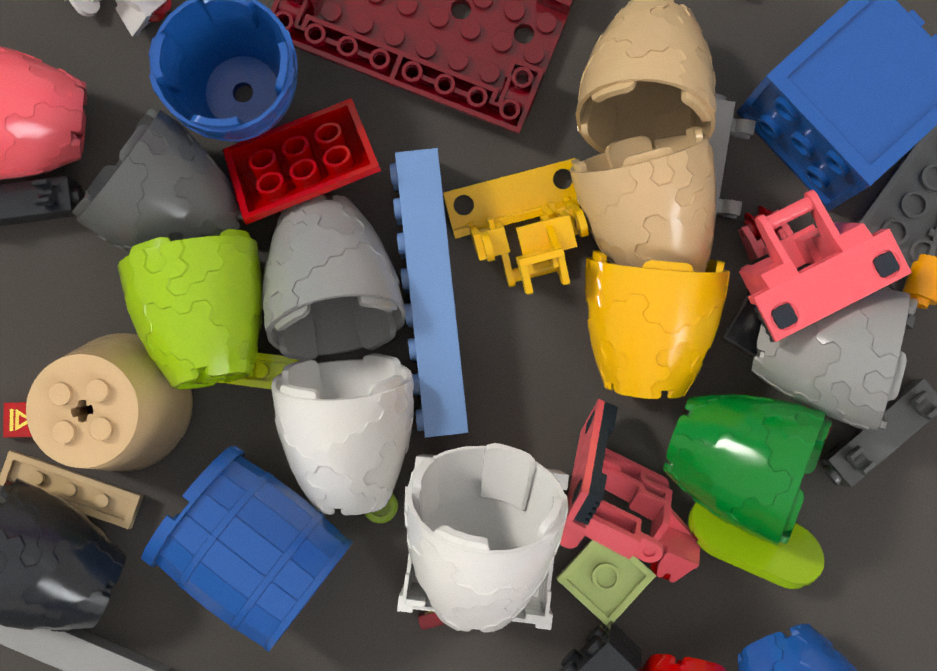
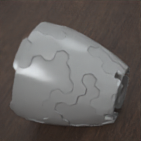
[262,194,406,360]
[751,288,918,431]

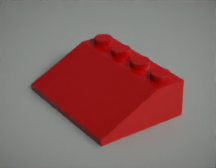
[223,98,381,225]

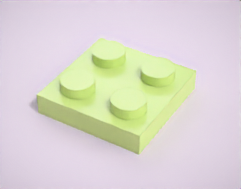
[556,539,656,625]

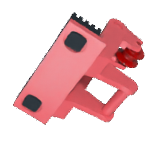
[738,190,912,342]
[560,399,700,583]

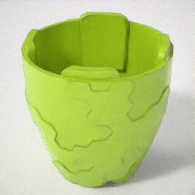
[118,229,263,390]

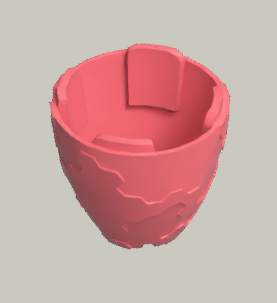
[0,46,87,180]

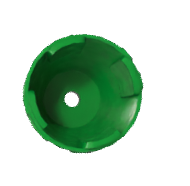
[663,394,832,547]

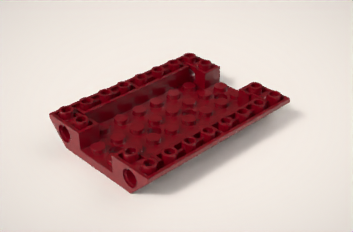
[271,0,575,135]

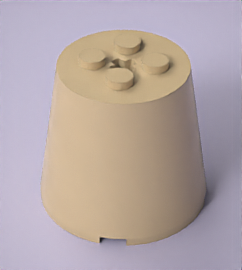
[26,333,193,471]

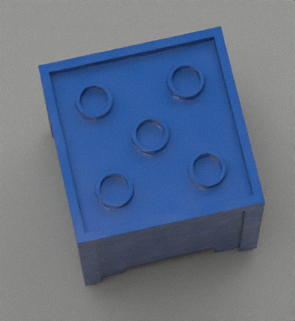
[736,0,937,211]

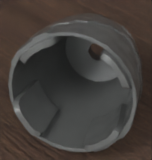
[72,109,243,253]

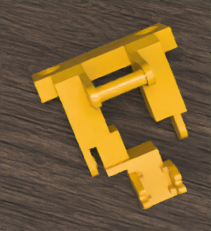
[443,158,589,295]

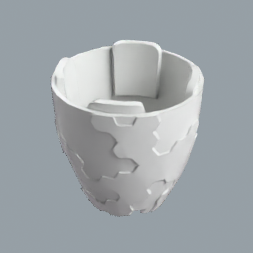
[271,353,414,515]
[404,443,568,633]

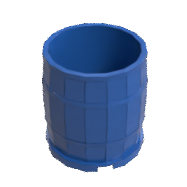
[141,446,353,652]

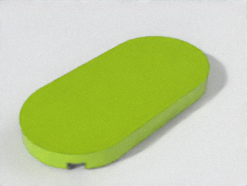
[688,502,824,589]

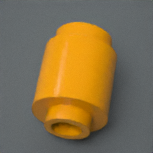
[902,254,937,309]

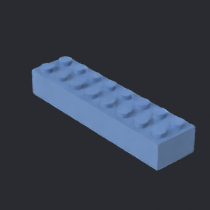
[390,148,469,438]

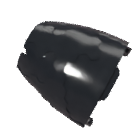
[0,478,127,632]

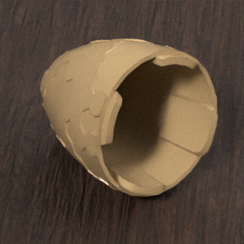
[576,0,717,153]
[569,126,716,272]

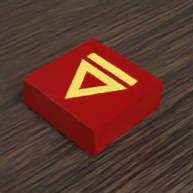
[3,402,32,437]

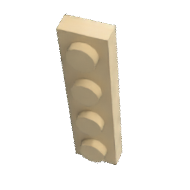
[0,450,144,529]

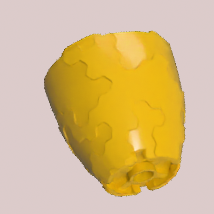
[585,250,730,399]

